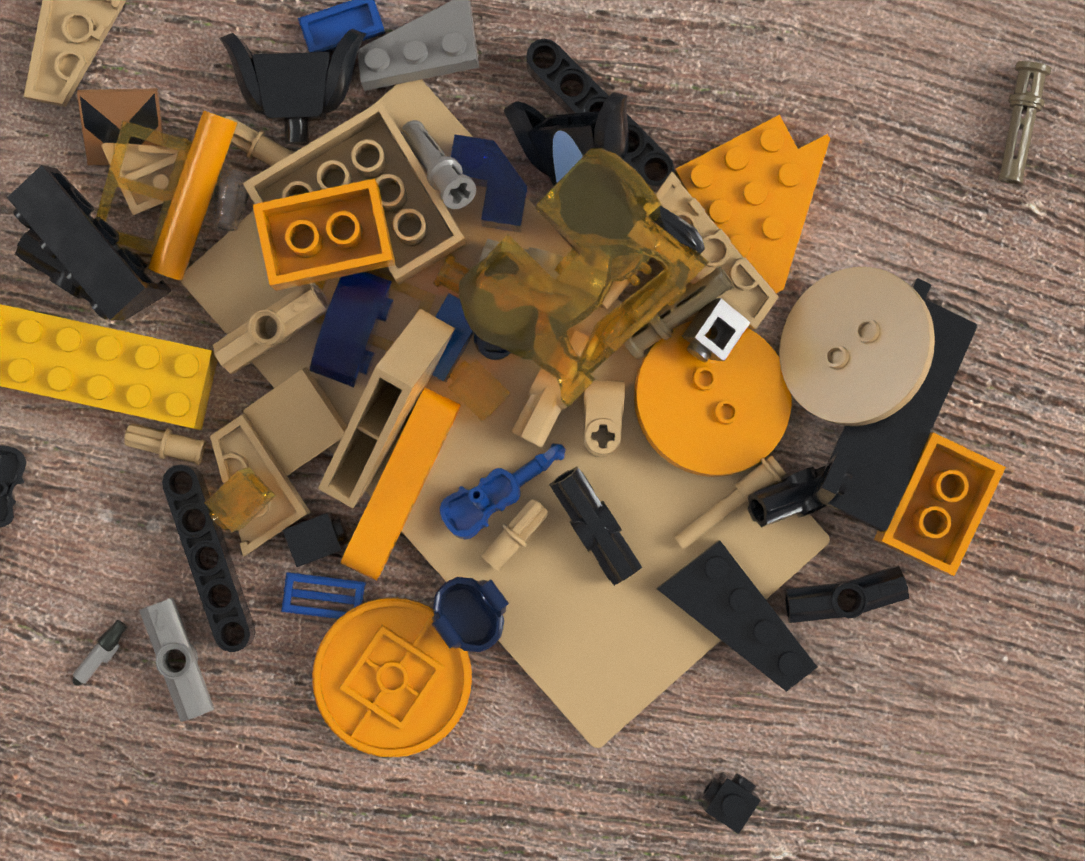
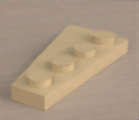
[627,172,779,330]

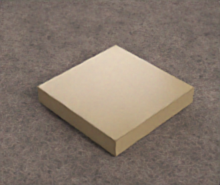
[243,367,347,476]

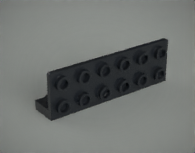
[812,278,977,532]

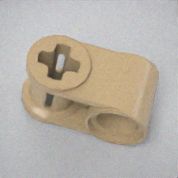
[583,380,625,457]

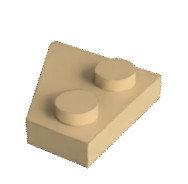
[101,143,190,216]

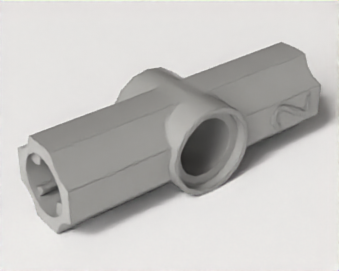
[139,598,215,722]

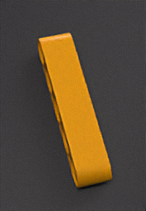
[341,387,461,581]

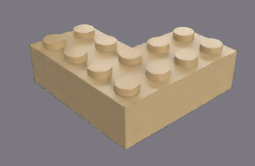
[242,101,466,285]

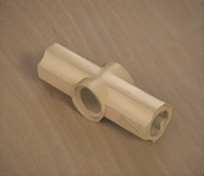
[212,283,331,374]
[512,326,596,448]

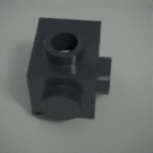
[701,772,761,834]

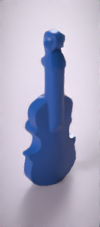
[440,443,566,540]

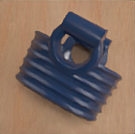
[432,577,509,652]

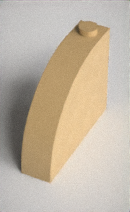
[318,309,455,508]

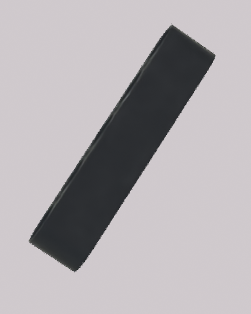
[526,38,674,192]
[162,465,256,652]

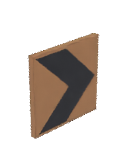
[77,88,165,165]

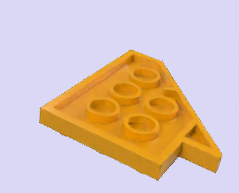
[674,114,830,294]

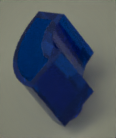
[309,272,394,387]

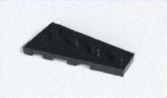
[656,540,818,692]

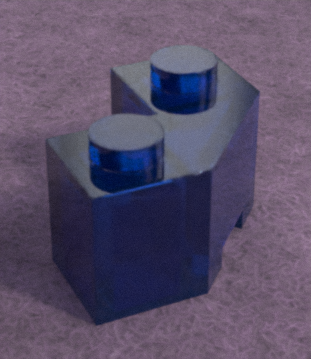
[451,134,528,233]

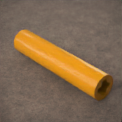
[148,110,238,281]

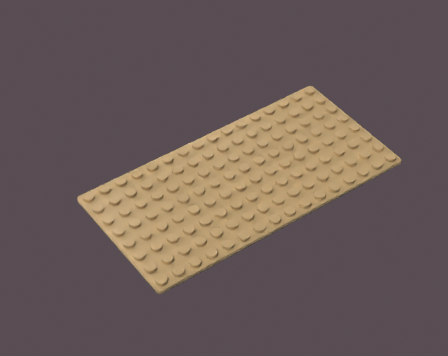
[180,79,830,748]

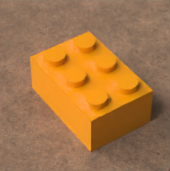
[252,178,395,291]
[874,432,1006,576]

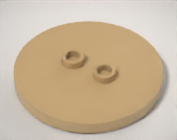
[779,267,935,426]

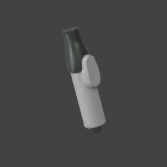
[72,620,128,686]

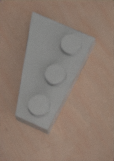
[357,0,480,91]

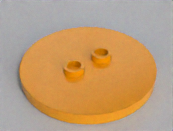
[634,321,792,477]
[312,597,472,757]

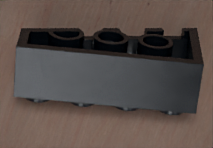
[7,165,172,321]

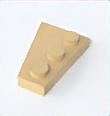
[23,0,126,107]
[210,414,311,557]

